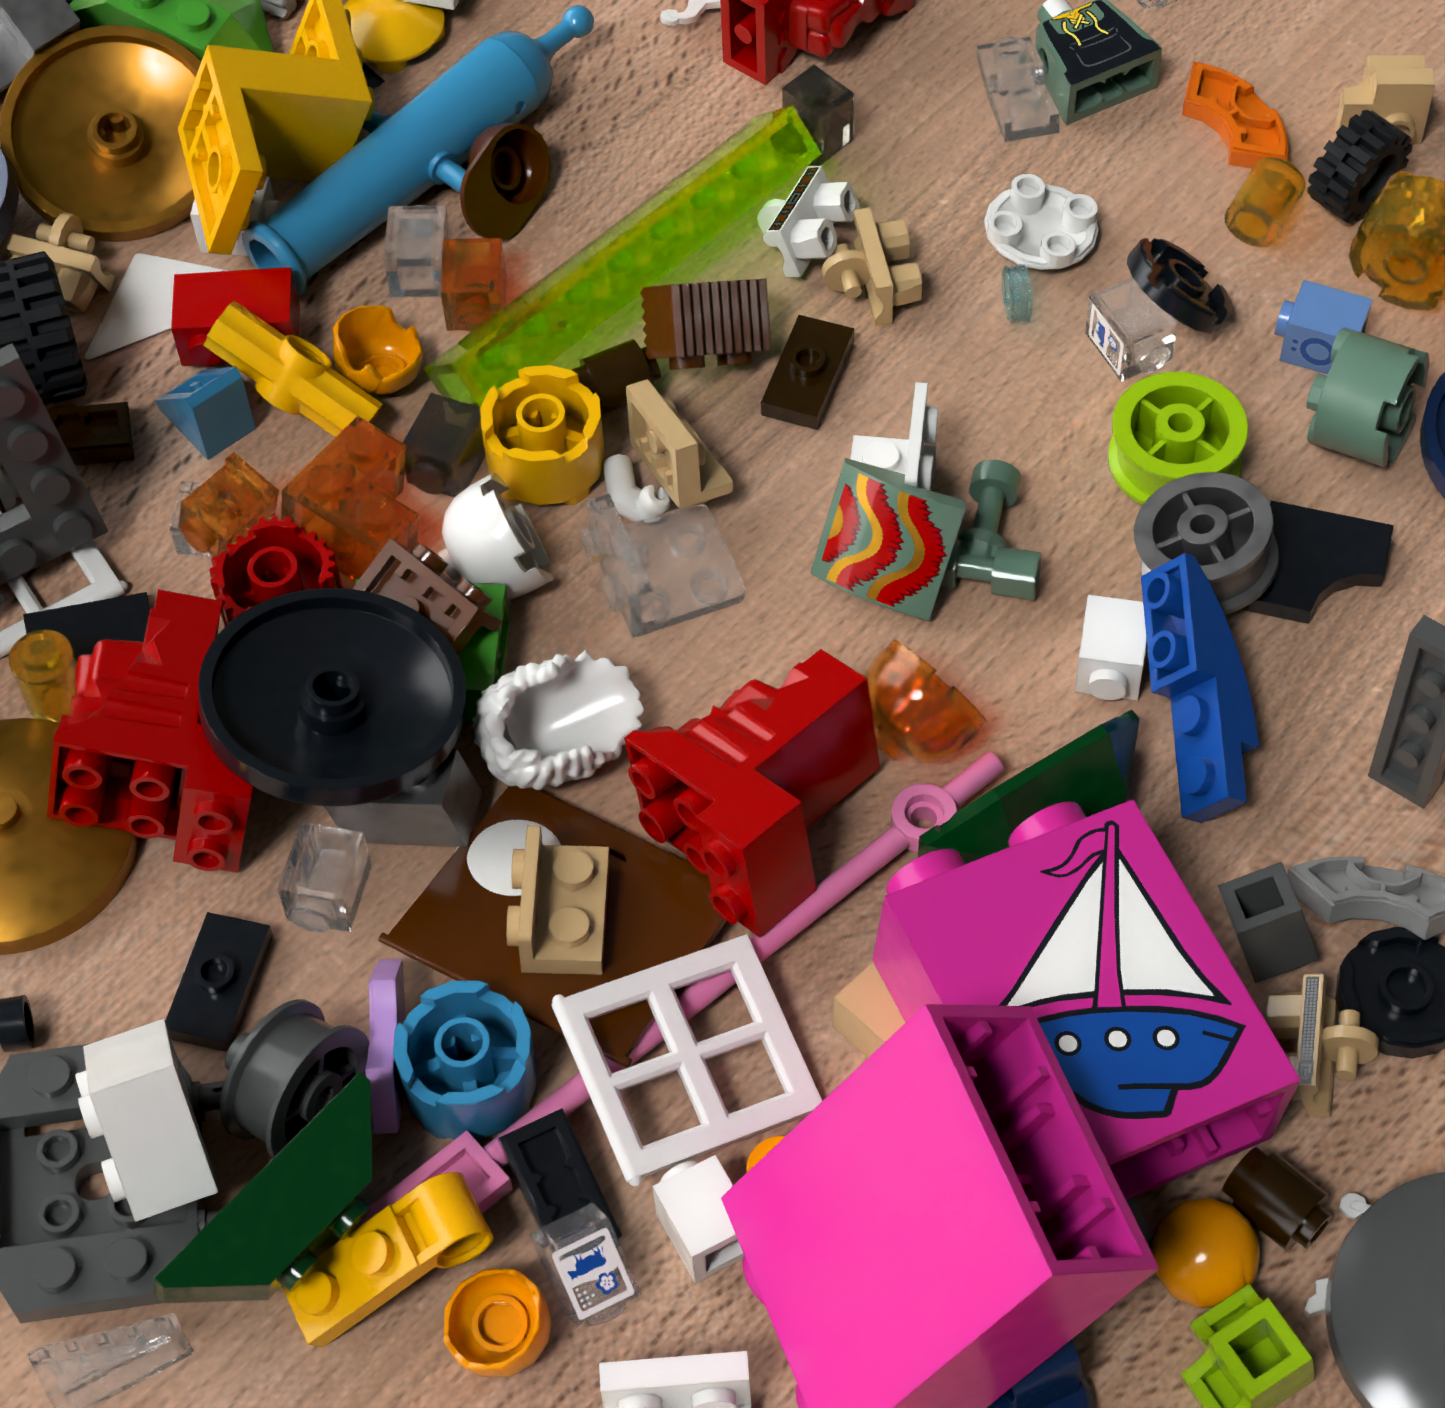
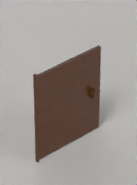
[378,786,727,1068]

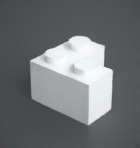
[75,1019,218,1222]

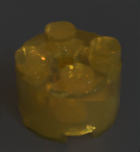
[1349,171,1445,311]

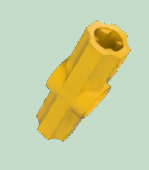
[203,301,383,448]

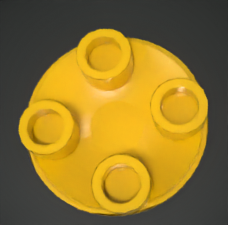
[344,0,446,74]

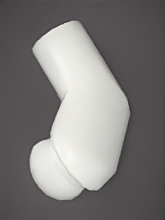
[603,454,671,527]

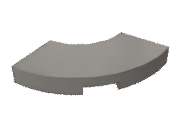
[1287,857,1445,940]

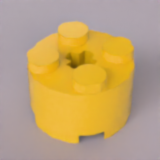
[480,365,605,505]

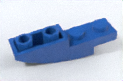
[1141,553,1259,823]

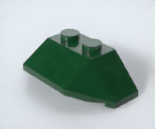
[918,710,1140,864]
[153,1072,372,1303]

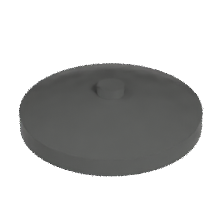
[1325,1172,1445,1408]

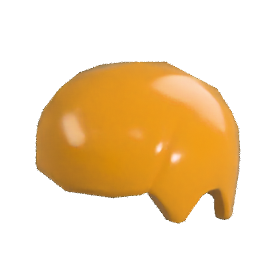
[332,305,424,395]
[1151,1198,1260,1309]
[443,1268,552,1377]

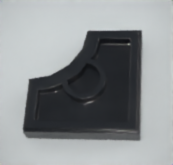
[1246,500,1394,624]

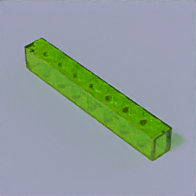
[423,105,822,417]

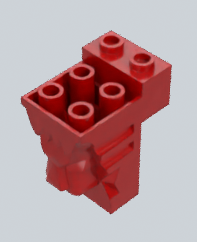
[720,0,914,85]
[47,589,254,873]
[624,649,880,937]

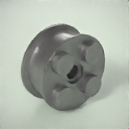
[1134,472,1279,615]

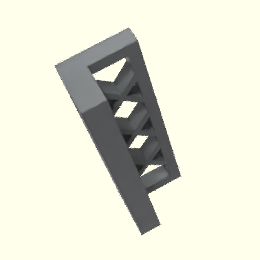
[1368,615,1445,809]

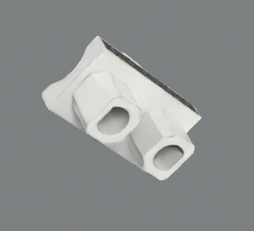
[757,166,860,277]

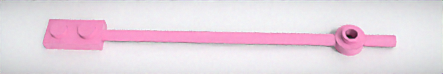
[359,751,1004,1226]

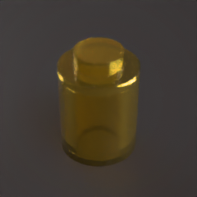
[1224,157,1306,247]
[9,630,77,722]

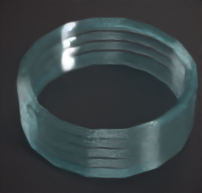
[1002,263,1032,323]

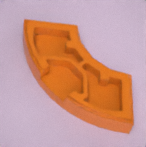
[1182,61,1288,174]

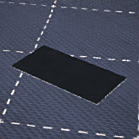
[23,592,150,670]

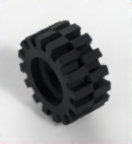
[1307,110,1412,224]

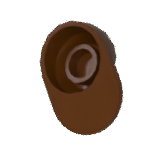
[460,122,552,241]

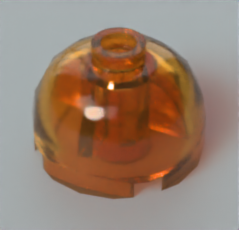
[863,639,987,763]

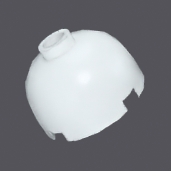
[438,473,554,600]

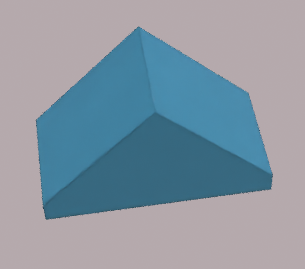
[154,366,256,460]

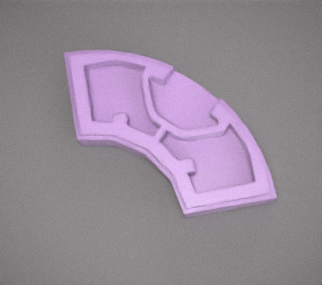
[365,958,405,1134]

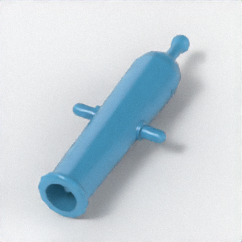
[242,5,594,296]

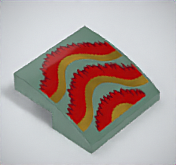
[811,458,966,621]

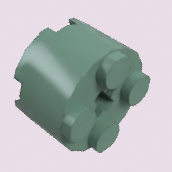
[1306,327,1430,467]

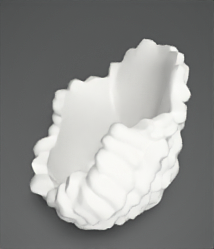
[472,650,645,790]

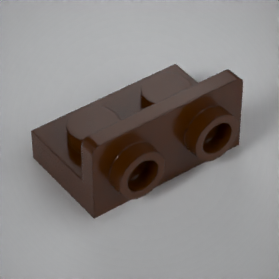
[352,538,502,655]

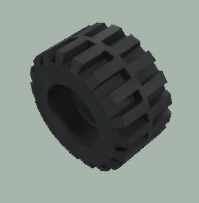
[0,251,88,406]

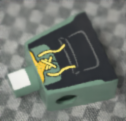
[1034,0,1162,125]

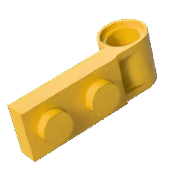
[282,1172,493,1348]

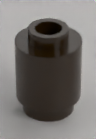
[571,339,661,415]
[1222,1147,1332,1251]

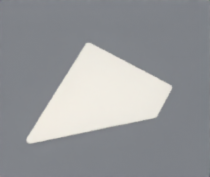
[85,253,228,360]

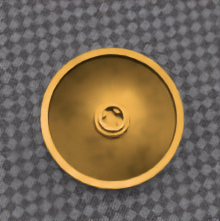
[0,25,201,241]
[0,718,140,955]

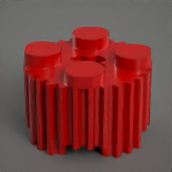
[209,516,343,627]

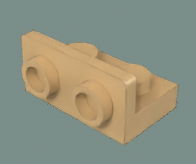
[626,379,733,510]
[506,825,610,975]

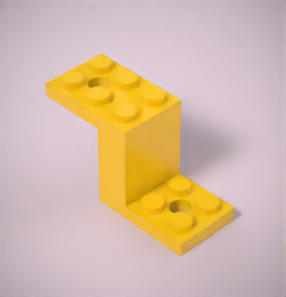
[178,0,375,255]

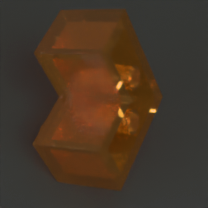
[281,416,419,582]

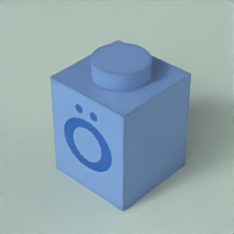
[1274,280,1373,374]

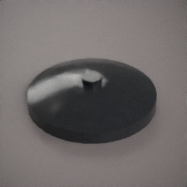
[198,588,466,807]

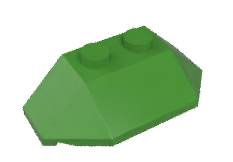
[69,0,274,61]

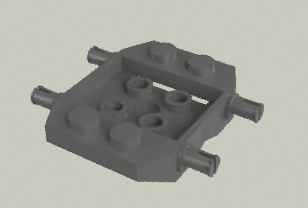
[0,1044,224,1323]

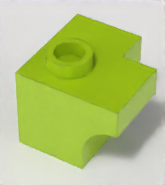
[1180,1284,1315,1408]

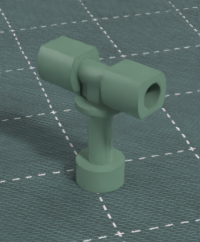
[940,460,1041,600]

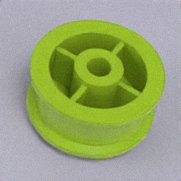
[1108,371,1248,505]

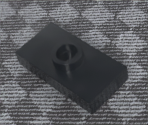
[165,912,273,1052]
[498,1108,622,1268]

